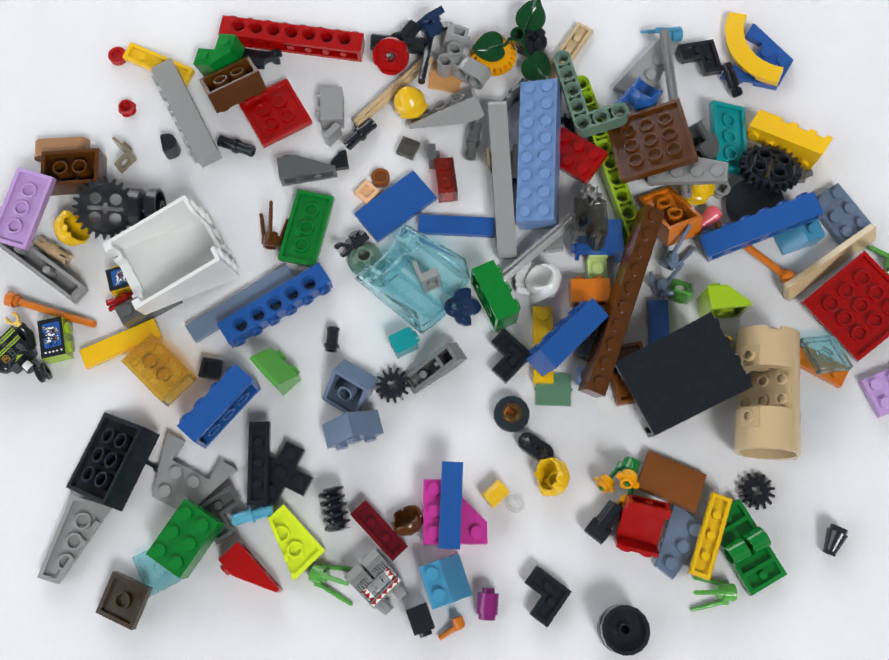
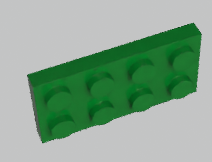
[278,189,335,267]

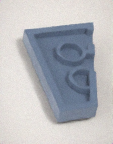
[654,504,702,580]

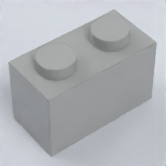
[317,86,344,129]

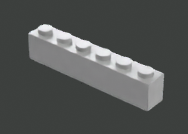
[151,58,222,168]

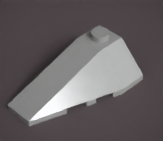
[408,85,485,129]

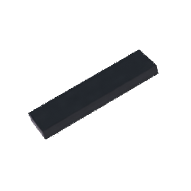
[247,421,271,506]

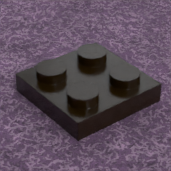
[95,571,153,630]

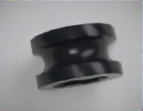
[33,363,53,383]

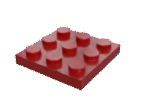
[239,78,313,148]

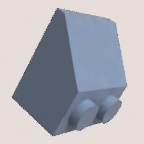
[322,359,378,413]

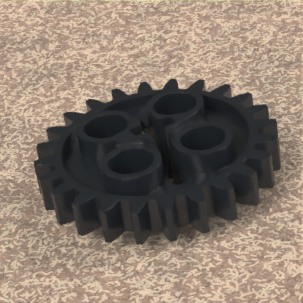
[738,143,803,193]
[72,177,130,240]

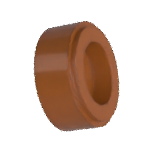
[371,168,390,188]

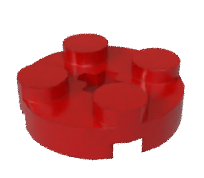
[373,37,409,75]

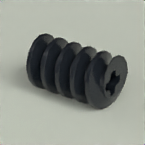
[318,486,351,532]

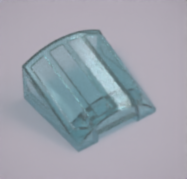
[356,225,470,334]

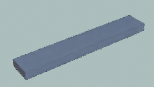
[185,264,294,343]

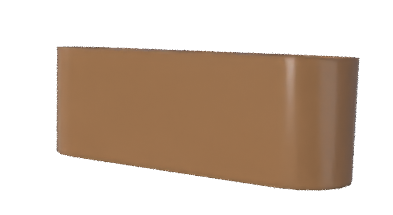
[34,137,90,163]

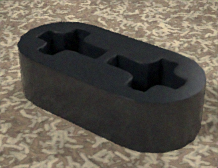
[517,432,554,462]

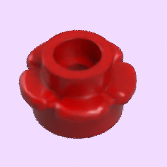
[118,99,137,117]

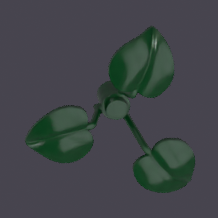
[472,0,551,81]

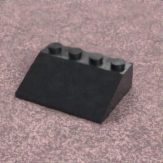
[66,412,160,511]

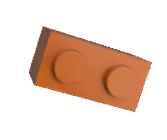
[568,276,611,307]

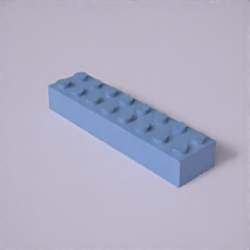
[516,78,562,230]

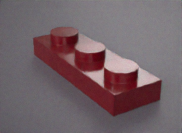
[350,500,408,561]

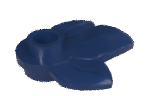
[444,288,482,326]

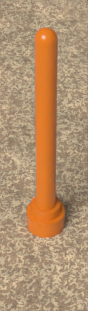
[715,222,796,284]
[4,291,97,328]

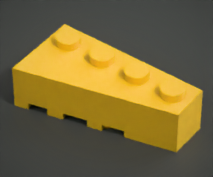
[746,109,833,170]

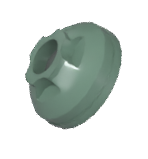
[348,242,382,277]

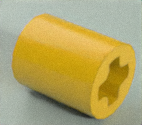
[481,480,510,509]

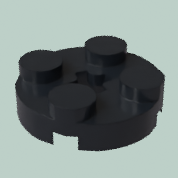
[511,26,547,57]

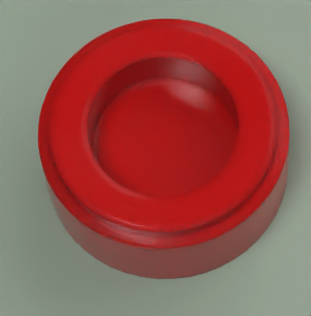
[108,47,127,66]

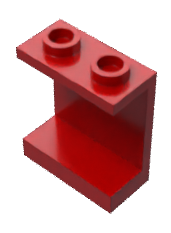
[615,493,672,558]

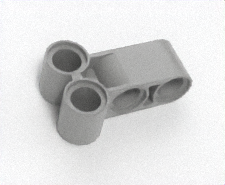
[436,41,492,90]

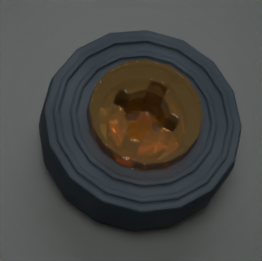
[493,396,530,432]

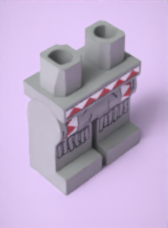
[344,548,408,615]

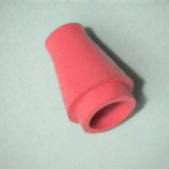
[700,205,723,232]

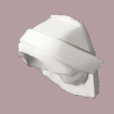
[514,261,562,303]

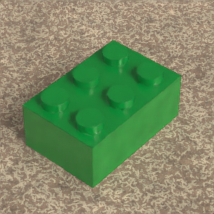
[471,260,521,332]
[146,499,226,579]

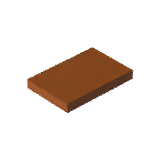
[610,341,643,407]
[637,450,707,513]

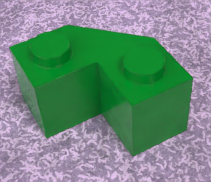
[193,34,245,76]

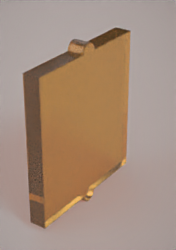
[428,61,463,93]

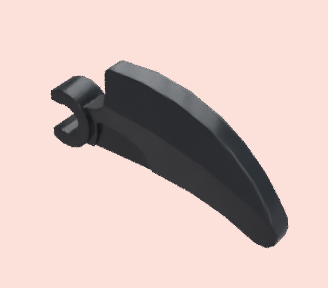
[242,48,283,69]

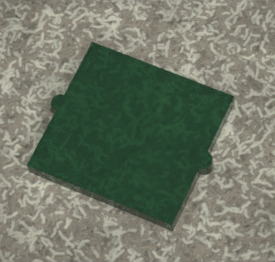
[534,373,573,407]

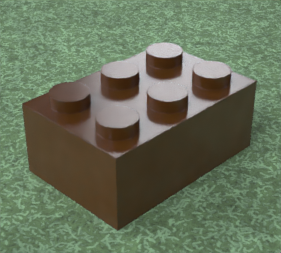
[199,56,267,113]
[40,148,107,196]

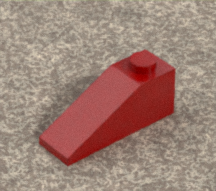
[218,542,283,593]

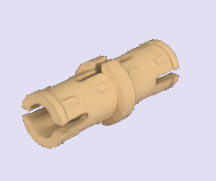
[34,236,73,266]

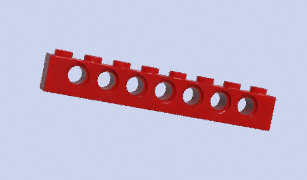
[218,15,365,62]

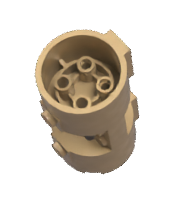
[734,325,801,461]

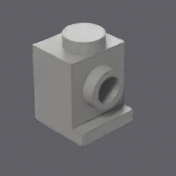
[442,23,471,51]

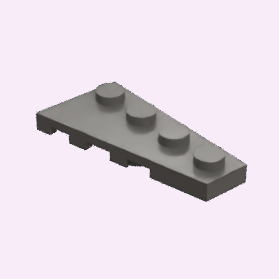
[37,495,112,584]

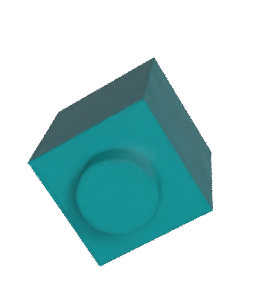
[388,327,420,359]

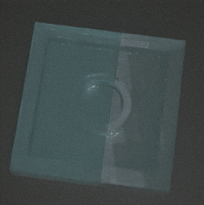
[800,334,853,374]
[132,549,185,597]

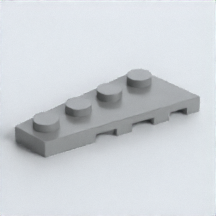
[613,39,678,94]
[647,157,729,186]

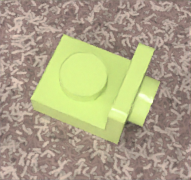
[586,255,608,279]

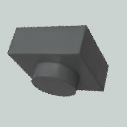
[428,143,440,169]

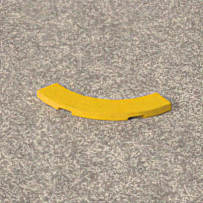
[725,12,783,86]

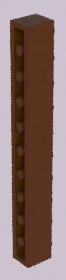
[578,204,665,398]

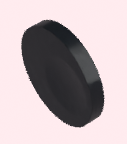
[726,179,784,223]

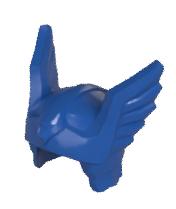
[613,77,663,112]

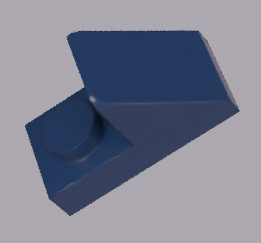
[416,5,445,38]

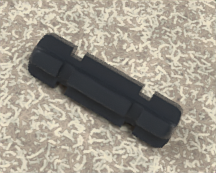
[722,62,743,98]

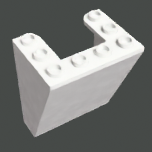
[102,195,240,315]

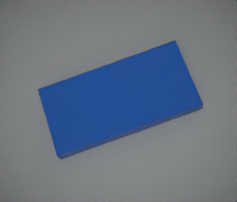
[354,170,437,243]

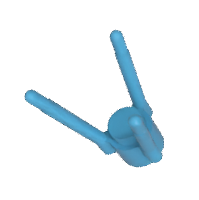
[640,26,683,43]

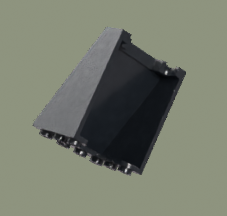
[613,312,753,438]

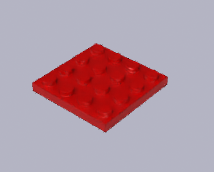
[801,251,889,362]

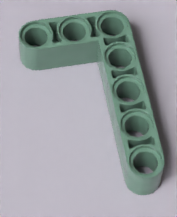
[554,50,628,138]

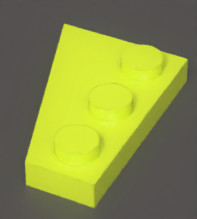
[268,504,326,581]

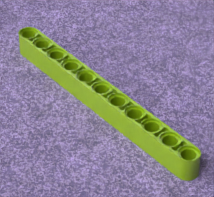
[571,75,637,245]

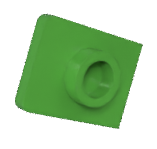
[667,279,693,304]

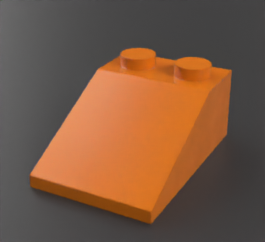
[637,185,703,247]

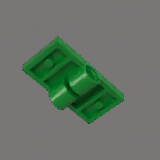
[720,499,787,596]

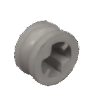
[713,183,731,199]

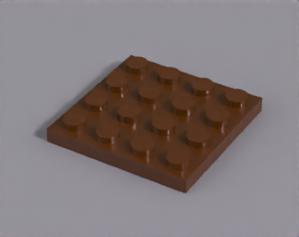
[608,98,699,184]

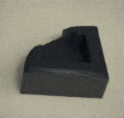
[330,150,349,171]

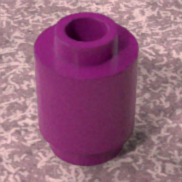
[476,588,499,621]

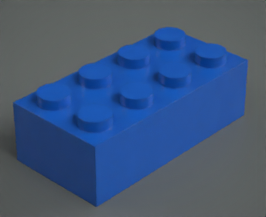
[526,298,609,377]
[177,364,261,449]

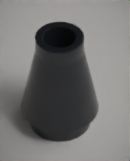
[822,523,848,557]

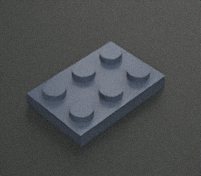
[816,183,872,245]

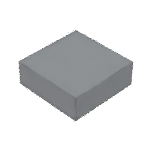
[323,122,342,147]

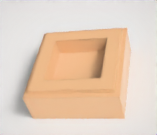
[354,180,380,204]

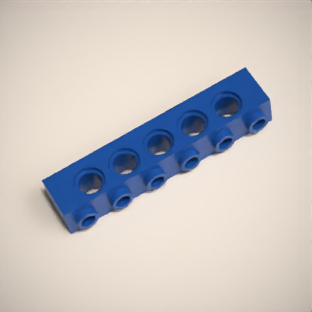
[217,263,333,348]

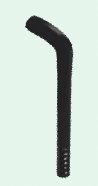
[418,22,452,85]

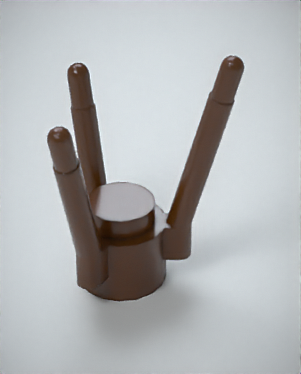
[259,200,289,250]

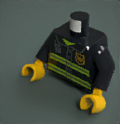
[0,312,38,374]

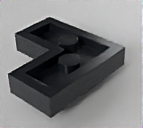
[677,39,723,77]
[490,329,531,384]
[524,565,572,627]

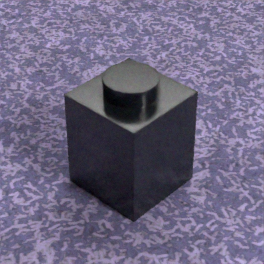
[406,602,435,638]

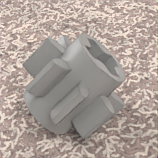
[578,184,602,207]

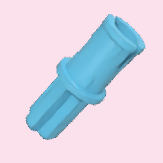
[231,504,274,527]

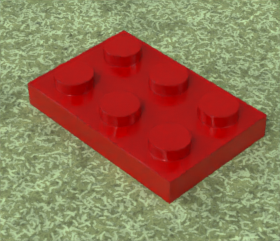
[560,127,608,185]

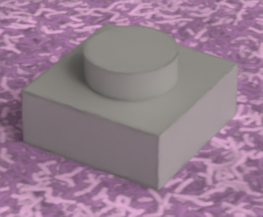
[542,232,564,253]

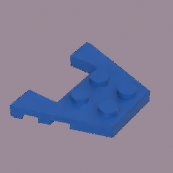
[720,23,793,91]

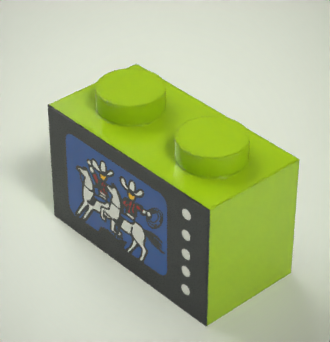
[37,316,75,364]

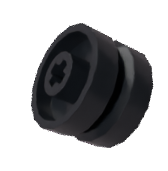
[127,188,167,226]
[597,605,650,656]

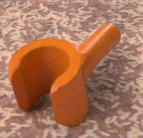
[438,616,465,641]

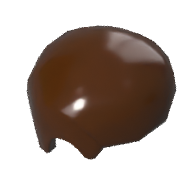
[391,505,423,536]

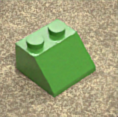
[249,347,301,396]

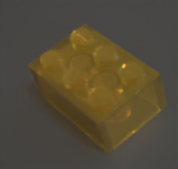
[121,333,198,407]

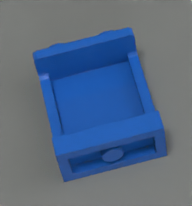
[570,219,624,262]

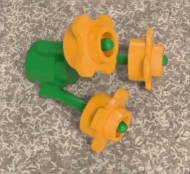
[593,457,640,509]

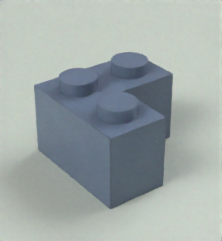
[322,410,384,451]

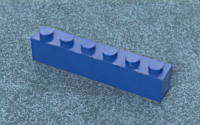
[699,192,823,262]

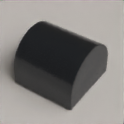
[160,133,181,160]

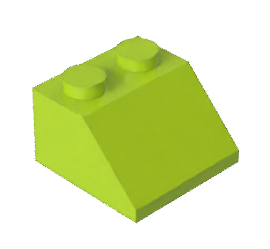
[697,283,752,319]

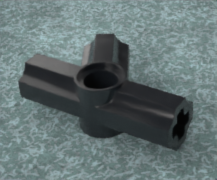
[370,19,425,55]

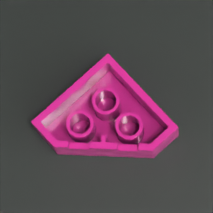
[423,479,488,545]

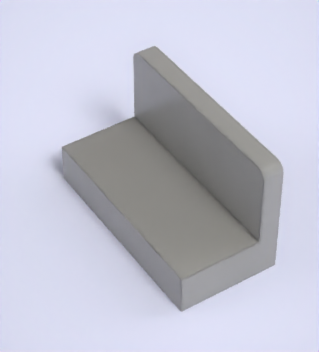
[412,260,442,294]

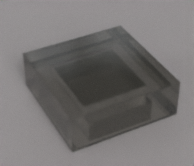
[396,136,420,161]

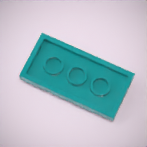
[709,100,747,176]

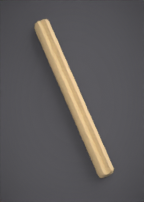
[353,54,434,127]

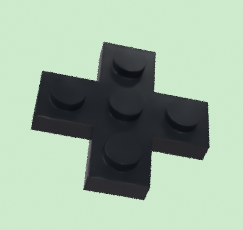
[269,441,314,506]

